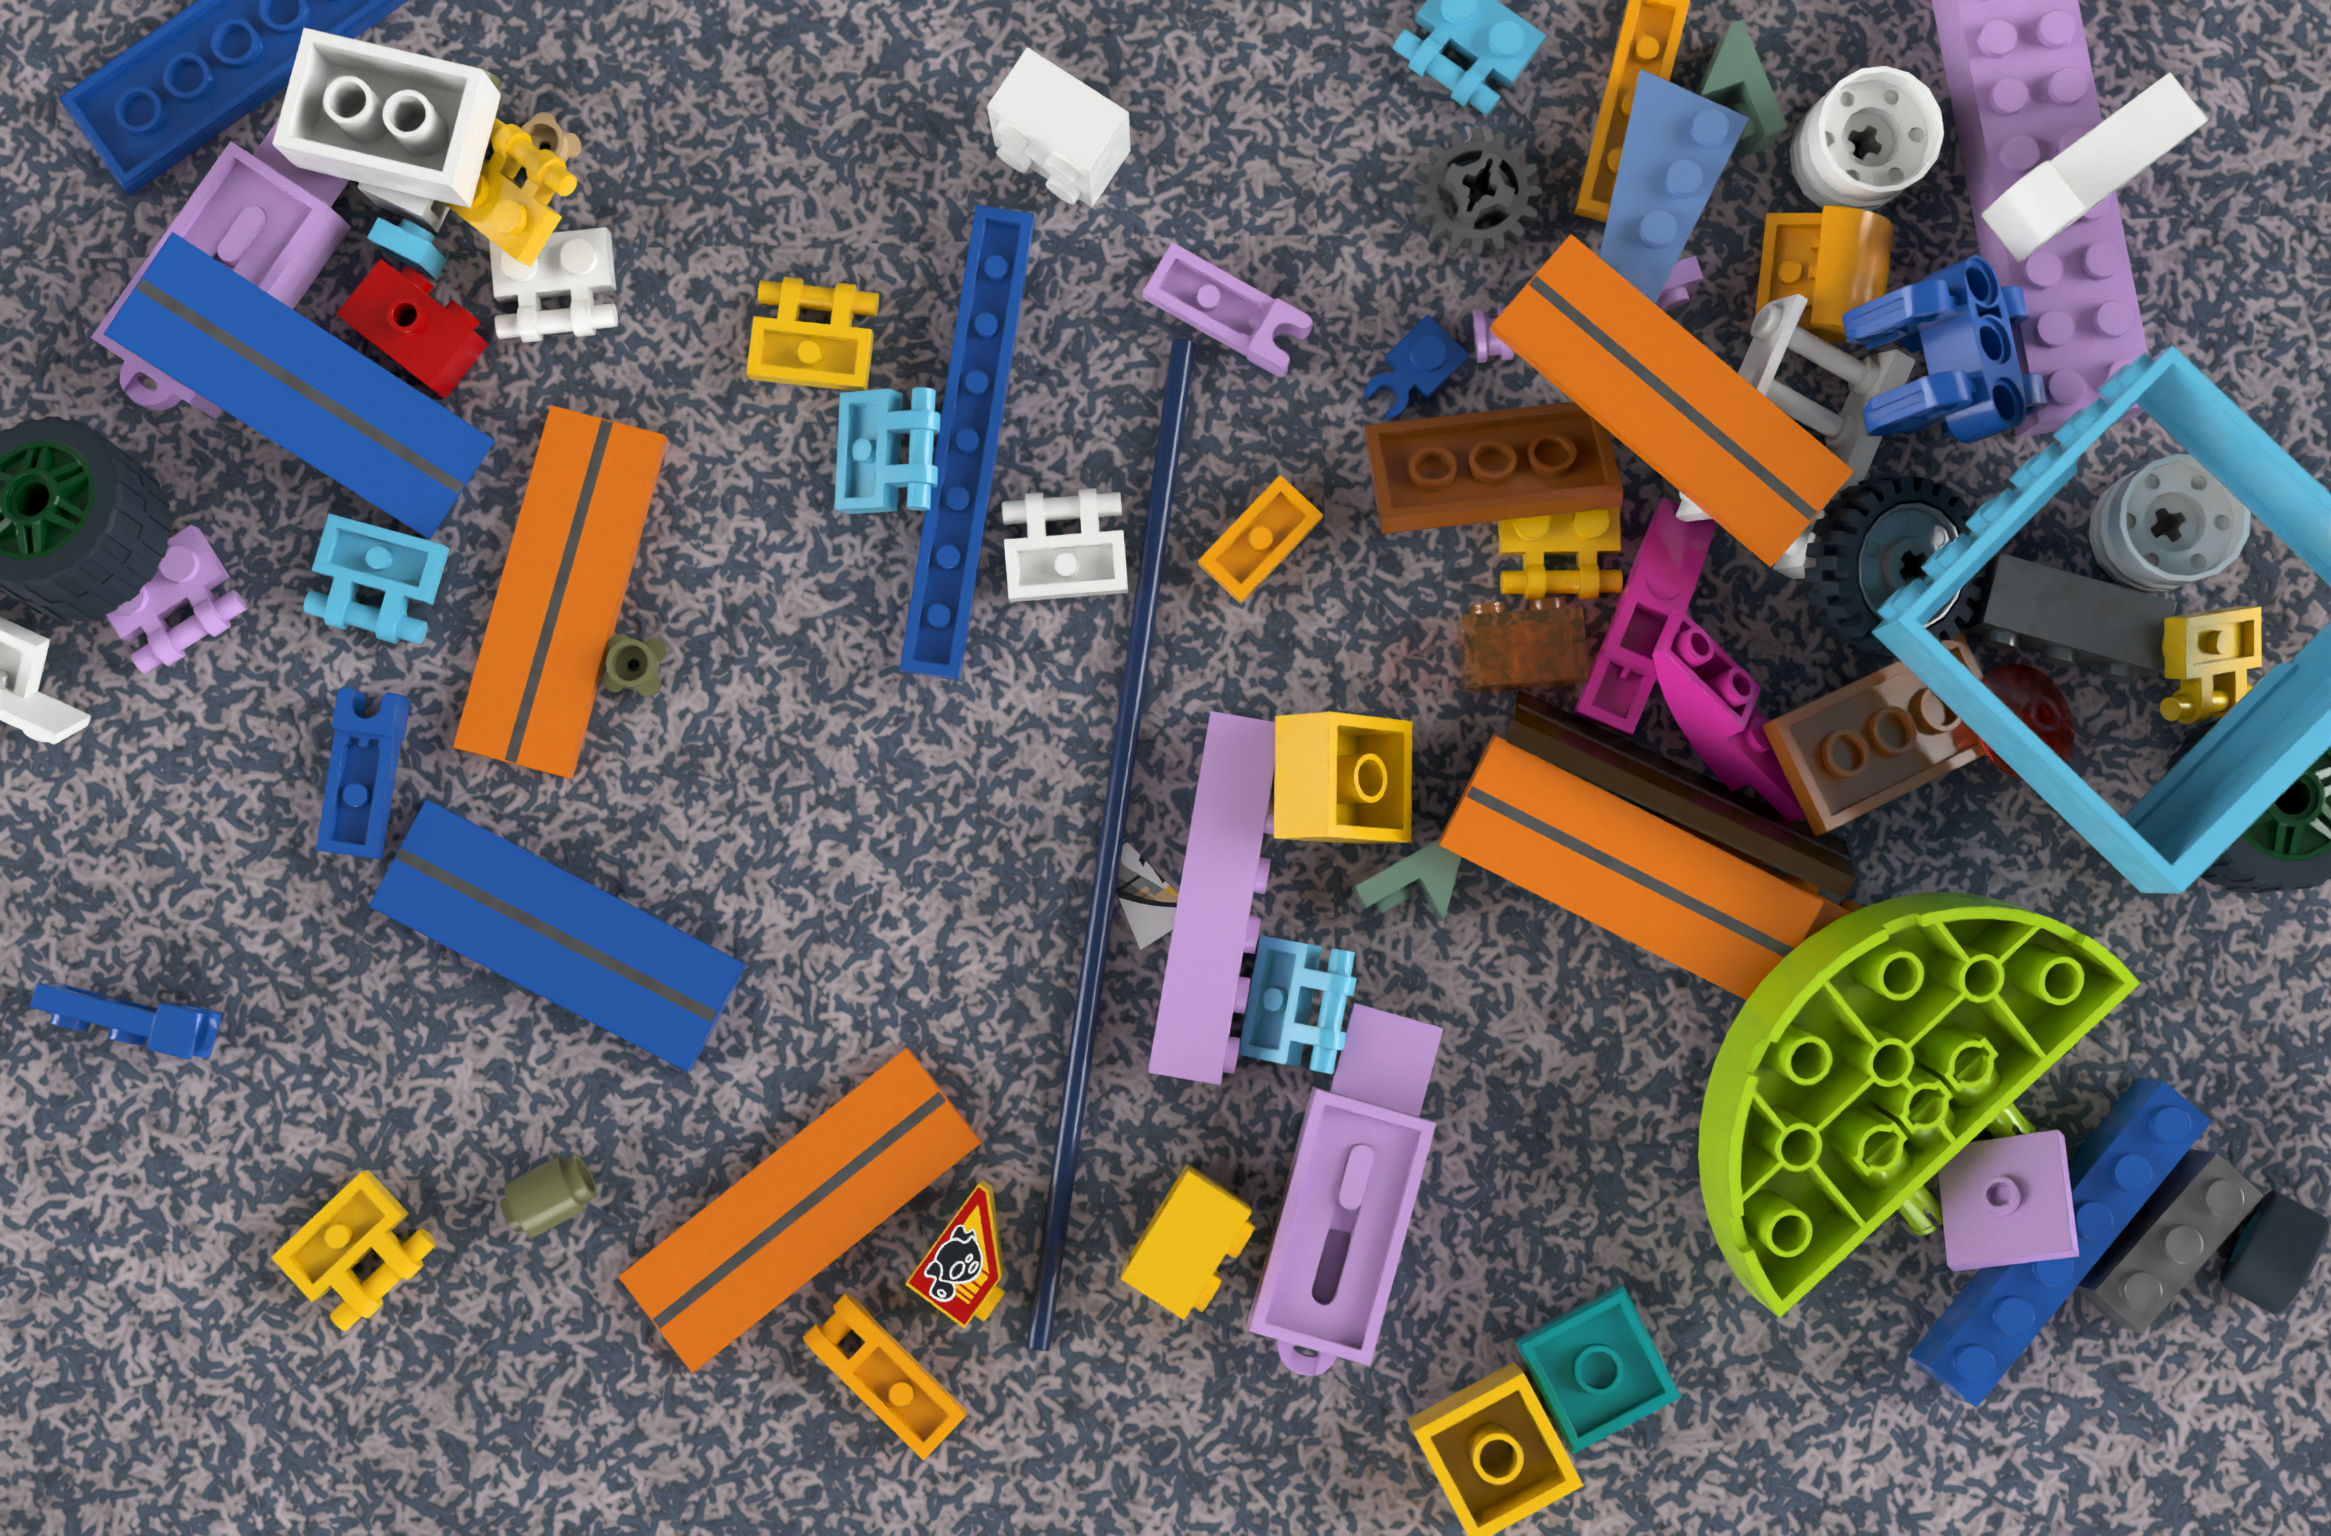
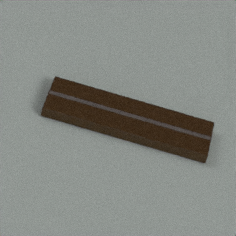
[1505,690,1856,897]

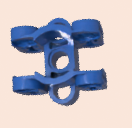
[1842,255,2048,444]

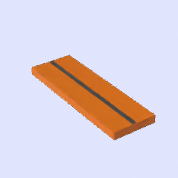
[1489,234,1854,567]
[452,405,669,780]
[1437,734,1824,1000]
[618,1047,982,1374]

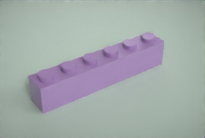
[1148,711,1275,1085]

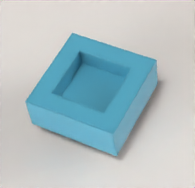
[367,217,447,280]

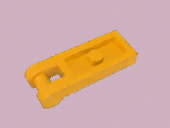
[803,1292,968,1461]

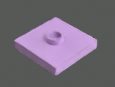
[1938,1130,2079,1272]

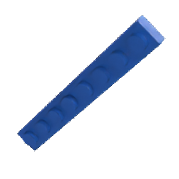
[899,205,1035,681]

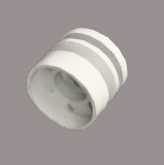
[1789,66,1944,212]
[2089,454,2251,593]

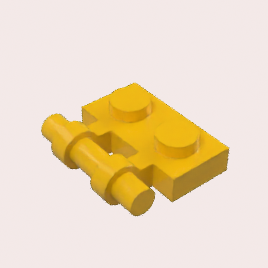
[442,118,577,267]
[746,277,879,391]
[1498,507,1623,600]
[2160,606,2262,724]
[271,1170,437,1331]

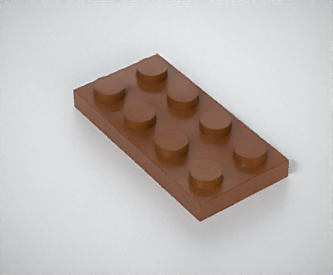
[1365,401,1624,534]
[1762,632,1993,836]

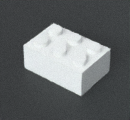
[272,28,501,208]

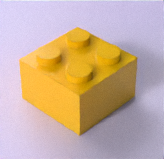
[1274,712,1413,844]
[1120,1163,1255,1320]
[1406,1362,1584,1536]

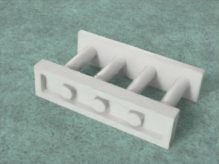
[1675,294,1916,579]

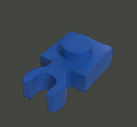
[1363,314,1470,422]

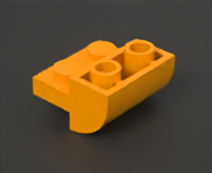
[1755,205,1893,343]

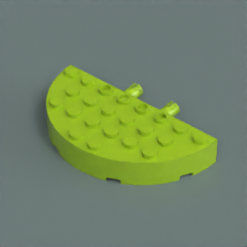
[1698,892,2140,1318]

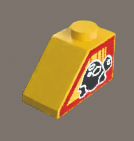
[905,1179,1006,1328]

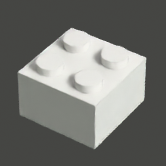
[987,47,1131,208]

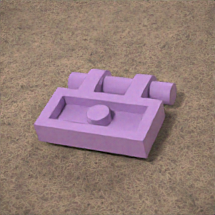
[106,525,247,674]

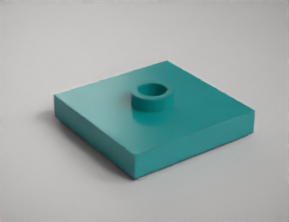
[1513,1284,1682,1454]

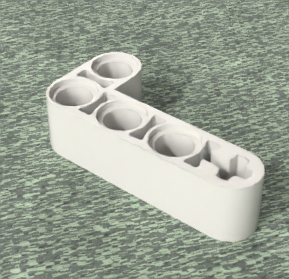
[1980,72,2208,263]

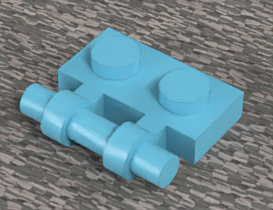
[1392,0,1546,116]
[834,387,940,514]
[303,514,450,644]
[1238,935,1357,1074]

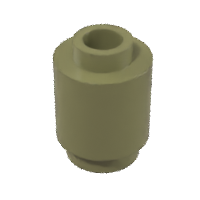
[500,1154,598,1238]

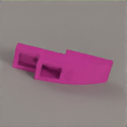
[1573,497,1717,737]
[1652,608,1805,822]

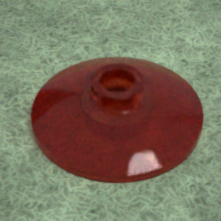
[1975,663,2074,781]

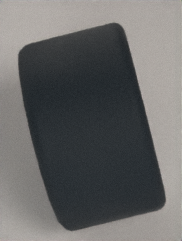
[2220,1190,2330,1314]

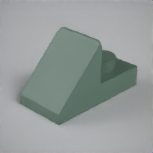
[1695,19,1788,156]
[1351,839,1461,922]

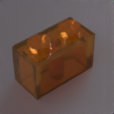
[1456,598,1589,694]

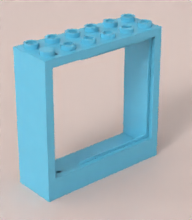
[1871,345,2331,893]

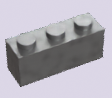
[1965,553,2177,684]
[2076,1149,2264,1334]

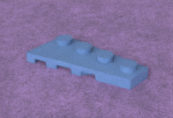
[1598,69,1749,304]

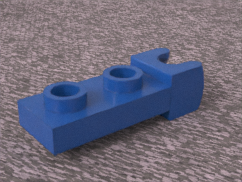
[315,686,410,860]
[29,983,221,1060]

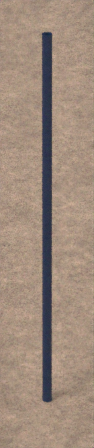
[1026,339,1196,1351]

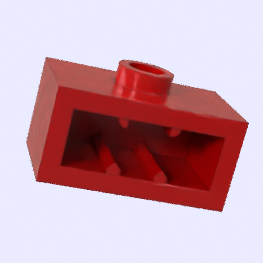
[335,259,489,399]

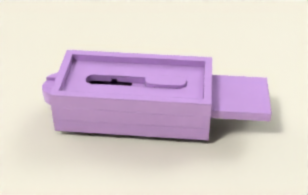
[91,119,352,419]
[1247,1003,1443,1376]

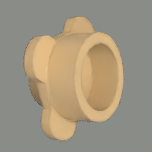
[521,112,581,162]

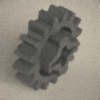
[1411,127,1542,261]

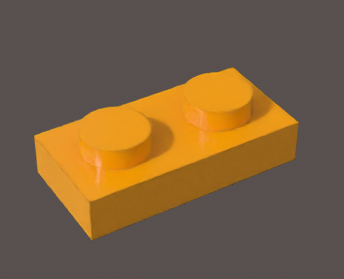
[1198,475,1324,604]

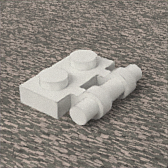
[489,227,618,343]
[1002,488,1128,602]

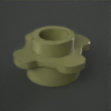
[602,634,667,697]

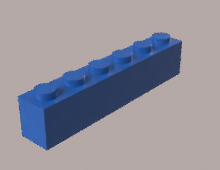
[1908,1078,2212,1407]

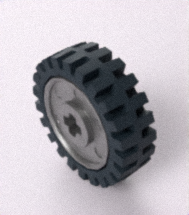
[1804,476,1986,656]

